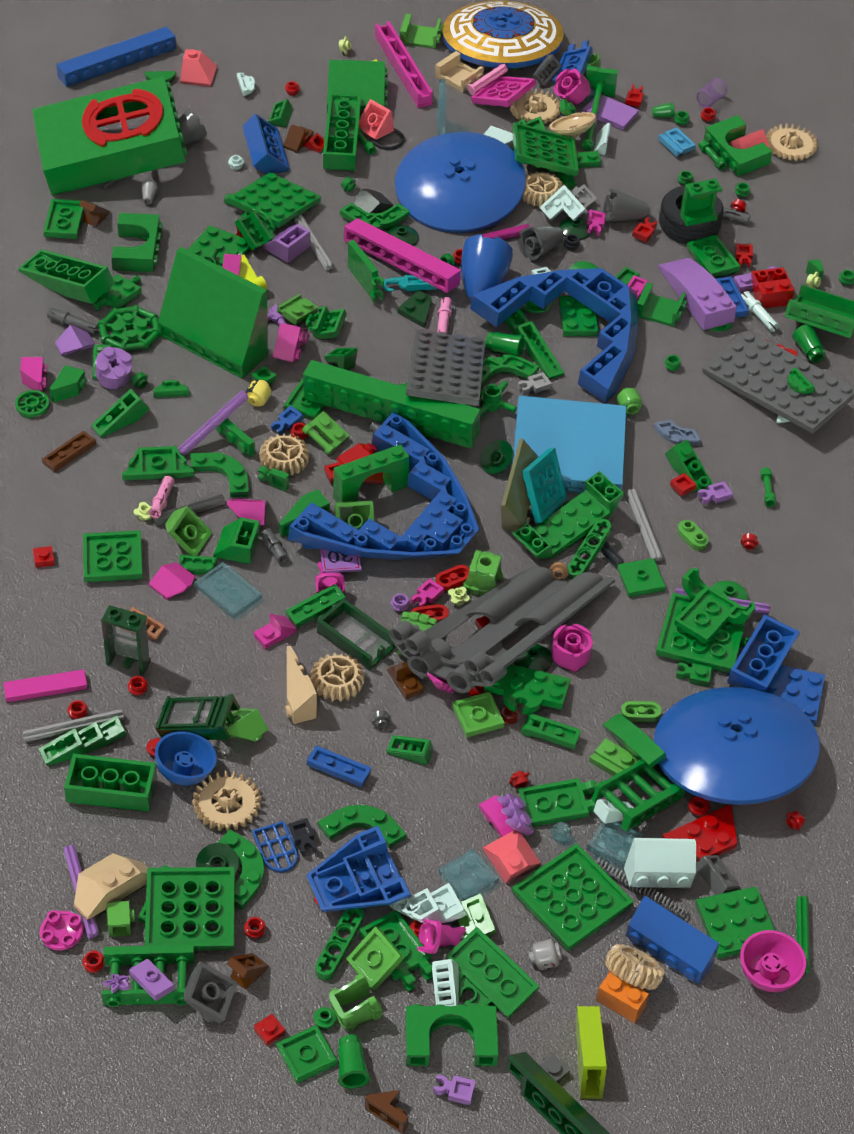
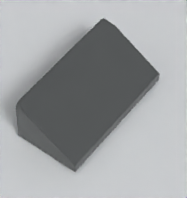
[696,855,740,895]

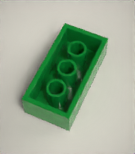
[64,754,157,812]

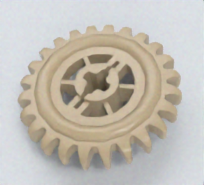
[510,88,561,124]
[766,123,818,161]
[192,770,262,831]

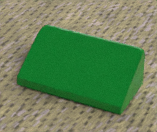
[268,99,293,127]

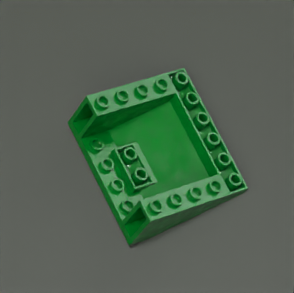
[158,247,268,379]

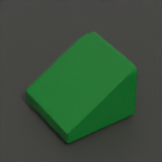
[806,260,824,282]

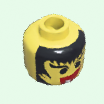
[245,380,271,406]

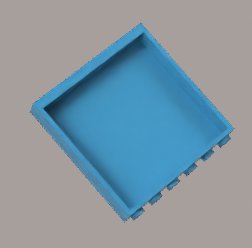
[512,396,626,493]

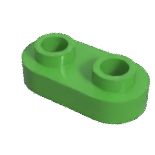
[677,520,709,551]
[620,701,662,722]

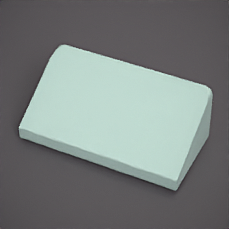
[594,123,610,155]

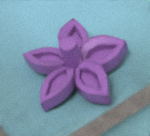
[103,974,129,994]

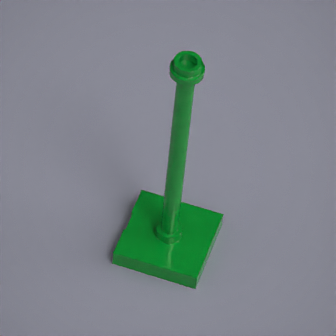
[582,65,618,151]

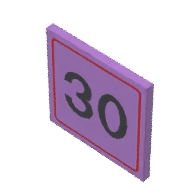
[320,549,362,573]

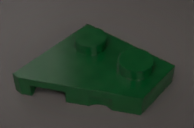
[397,290,432,328]

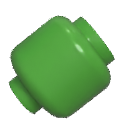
[617,388,643,415]

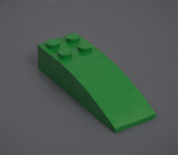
[323,93,361,171]
[18,249,115,304]

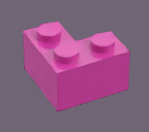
[273,323,309,363]

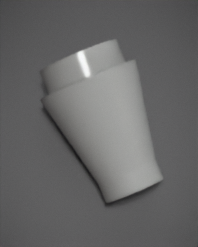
[142,179,158,205]

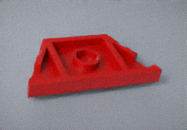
[662,804,737,862]

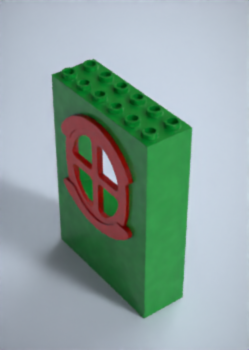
[32,76,188,195]

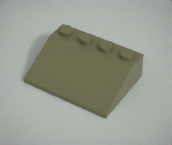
[501,438,538,532]

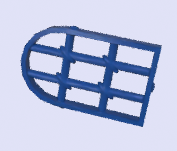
[252,821,298,873]

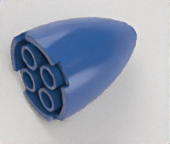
[461,234,513,302]

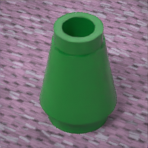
[652,102,675,118]

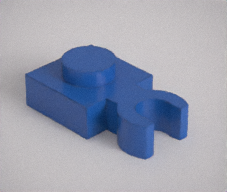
[271,406,304,436]

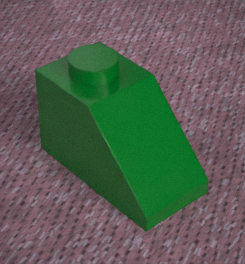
[50,365,87,403]

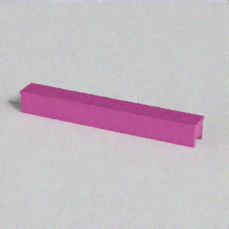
[374,21,433,108]

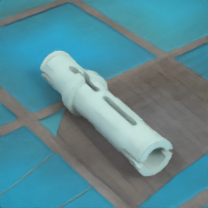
[741,291,779,332]

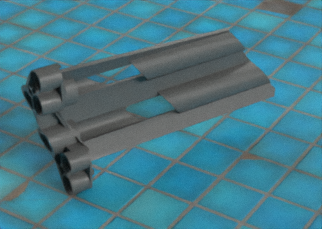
[389,567,615,693]

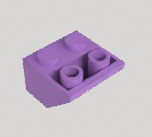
[263,224,310,263]

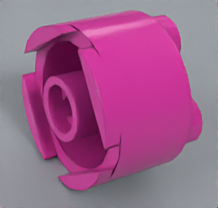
[553,69,591,106]
[551,624,593,672]

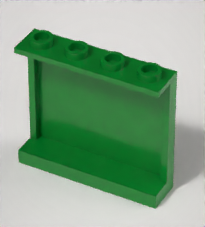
[327,59,388,113]
[784,284,854,338]

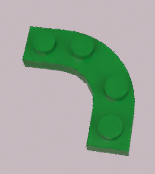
[556,151,601,189]
[340,202,410,229]
[481,355,539,388]
[190,452,249,497]
[318,805,406,849]
[218,829,264,910]

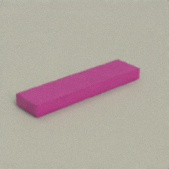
[3,669,87,702]

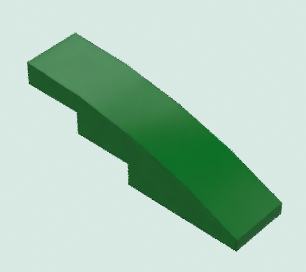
[602,713,666,769]
[39,716,127,766]

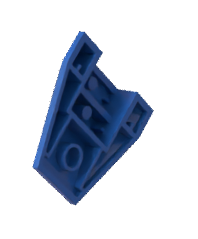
[306,826,411,912]

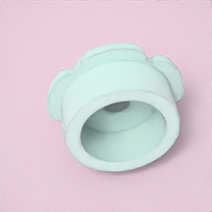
[228,155,244,170]

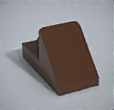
[283,124,314,153]
[79,200,111,226]
[387,662,423,700]
[227,953,269,989]
[365,1090,409,1134]

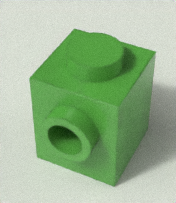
[107,900,135,937]

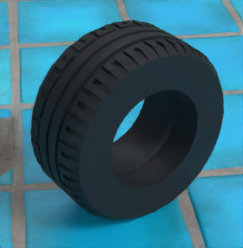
[659,186,724,244]

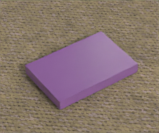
[583,95,639,130]

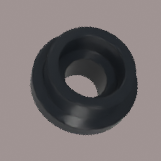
[564,234,580,249]

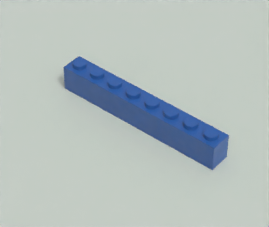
[56,26,176,87]

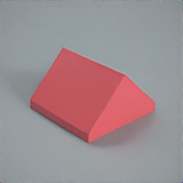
[359,99,394,140]
[728,129,769,149]

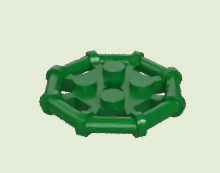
[97,305,162,351]

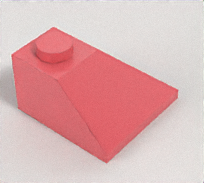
[180,49,217,87]
[483,830,541,884]

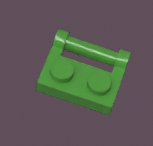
[302,411,350,455]

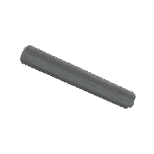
[153,494,225,526]

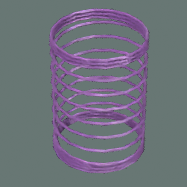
[696,78,727,108]

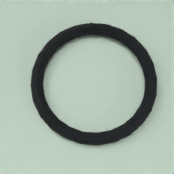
[371,128,405,150]

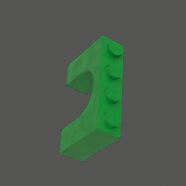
[704,115,772,176]
[111,213,163,272]
[333,444,409,502]
[405,1004,498,1066]

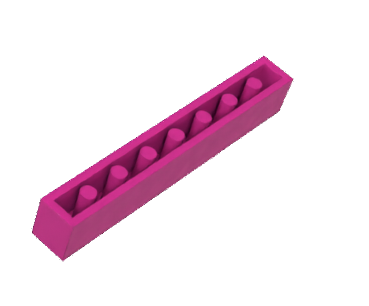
[344,218,461,293]

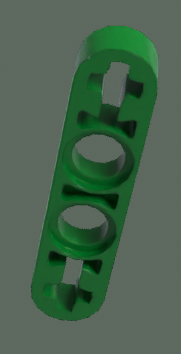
[567,519,612,579]
[315,908,364,981]

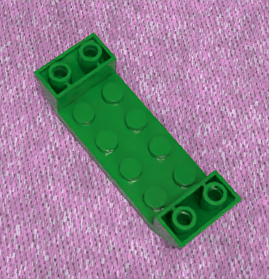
[513,471,624,558]

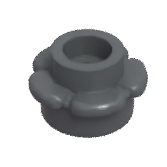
[371,710,391,728]

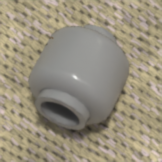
[529,939,563,971]

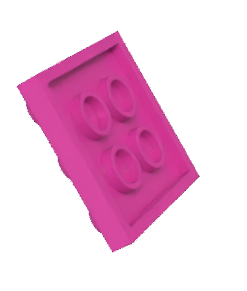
[471,76,536,107]

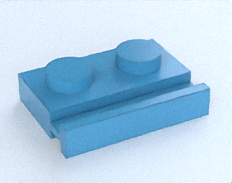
[658,127,696,157]

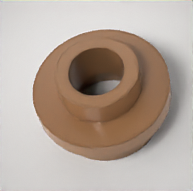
[549,562,568,579]

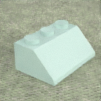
[624,838,696,888]

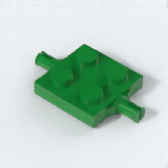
[93,274,142,310]

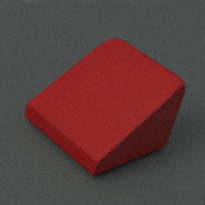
[304,133,325,153]

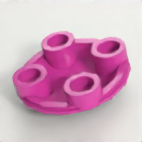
[40,910,84,950]

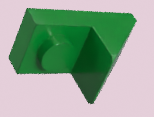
[324,347,358,371]

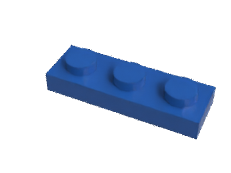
[716,276,749,317]
[307,746,372,788]

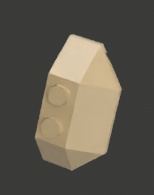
[74,853,148,920]

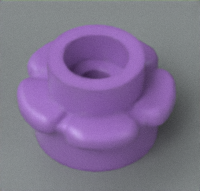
[391,593,410,611]

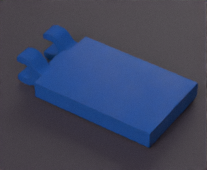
[553,40,593,85]

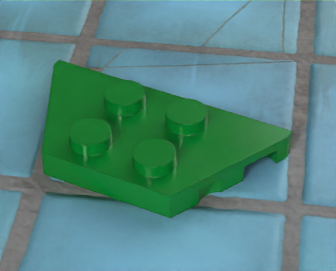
[122,446,194,480]

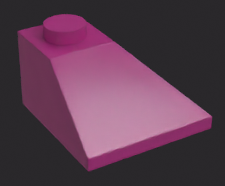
[227,499,268,528]

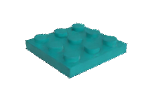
[522,448,567,523]

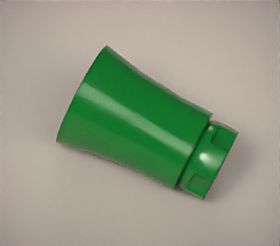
[792,324,826,363]
[485,332,525,357]
[338,1034,370,1089]

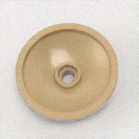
[549,112,596,138]

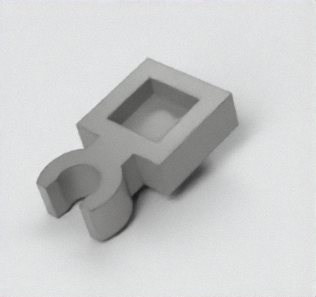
[518,372,552,395]

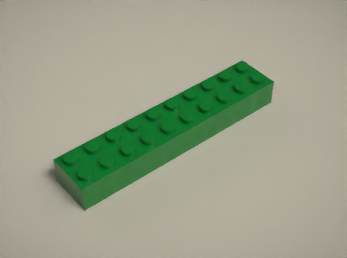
[303,360,480,449]

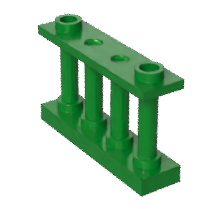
[592,759,685,832]
[102,945,195,1007]

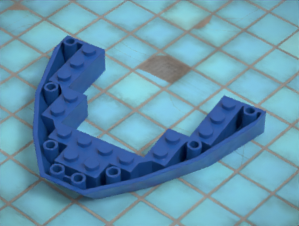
[470,268,639,403]
[288,412,479,560]

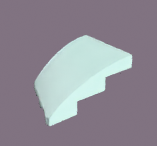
[389,883,467,923]

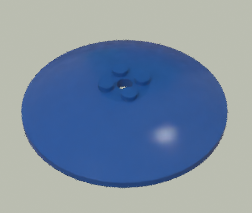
[395,132,525,233]
[654,687,820,805]

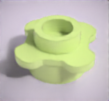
[339,36,351,55]
[806,272,821,288]
[133,502,152,521]
[448,587,470,606]

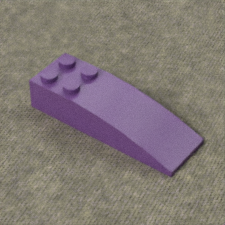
[658,258,737,330]

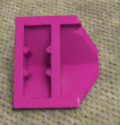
[149,562,195,600]

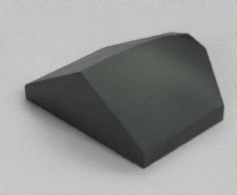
[354,189,393,214]

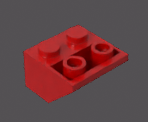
[751,267,795,308]

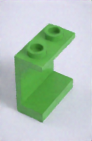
[400,13,443,49]

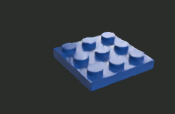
[761,665,825,725]

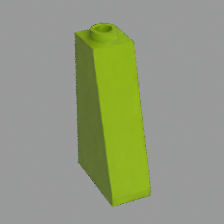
[575,1006,607,1099]

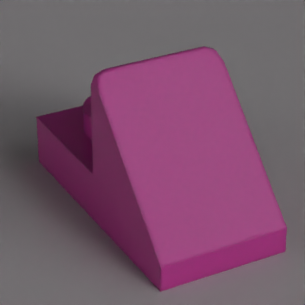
[253,613,297,649]

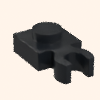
[287,818,316,856]

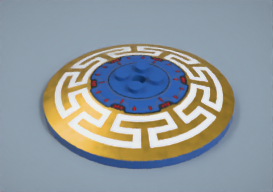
[442,0,564,68]

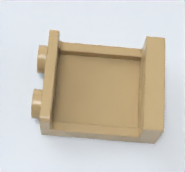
[435,51,484,93]

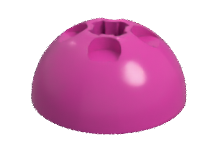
[740,930,806,993]

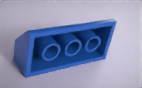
[243,113,290,174]
[727,614,800,691]
[626,896,719,984]

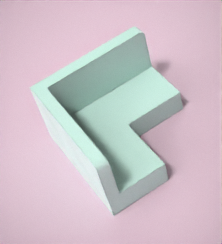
[540,185,589,221]

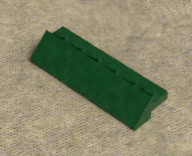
[506,1052,610,1134]

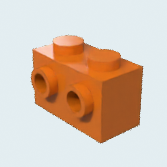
[596,972,649,1023]

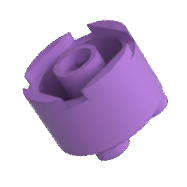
[95,347,132,389]

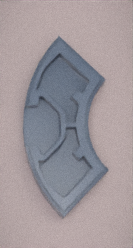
[654,420,701,446]

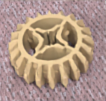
[522,171,563,208]
[259,434,309,476]
[311,652,365,703]
[605,944,665,990]

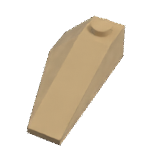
[284,645,317,725]

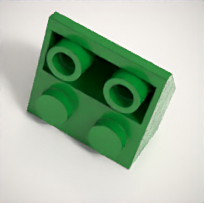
[213,517,260,564]

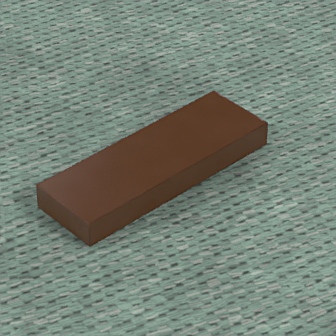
[42,431,96,473]

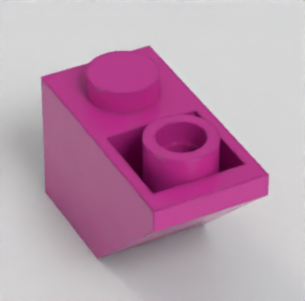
[20,357,47,392]

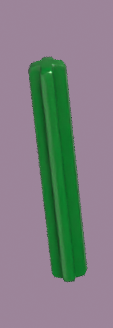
[796,896,810,974]

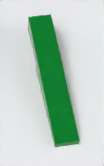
[504,308,564,380]

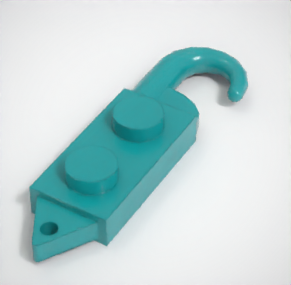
[382,275,438,292]

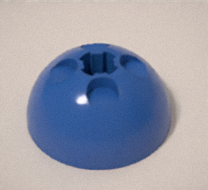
[155,732,217,786]

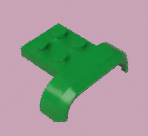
[674,568,756,644]

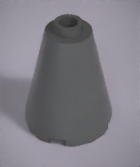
[179,109,207,145]
[603,189,651,222]
[518,227,564,260]

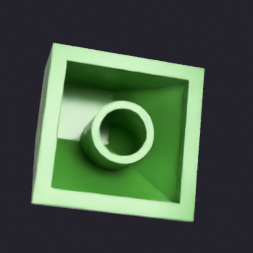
[334,501,374,530]
[165,506,212,556]
[224,708,268,742]

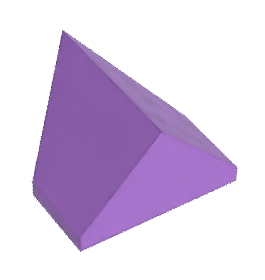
[55,325,95,356]

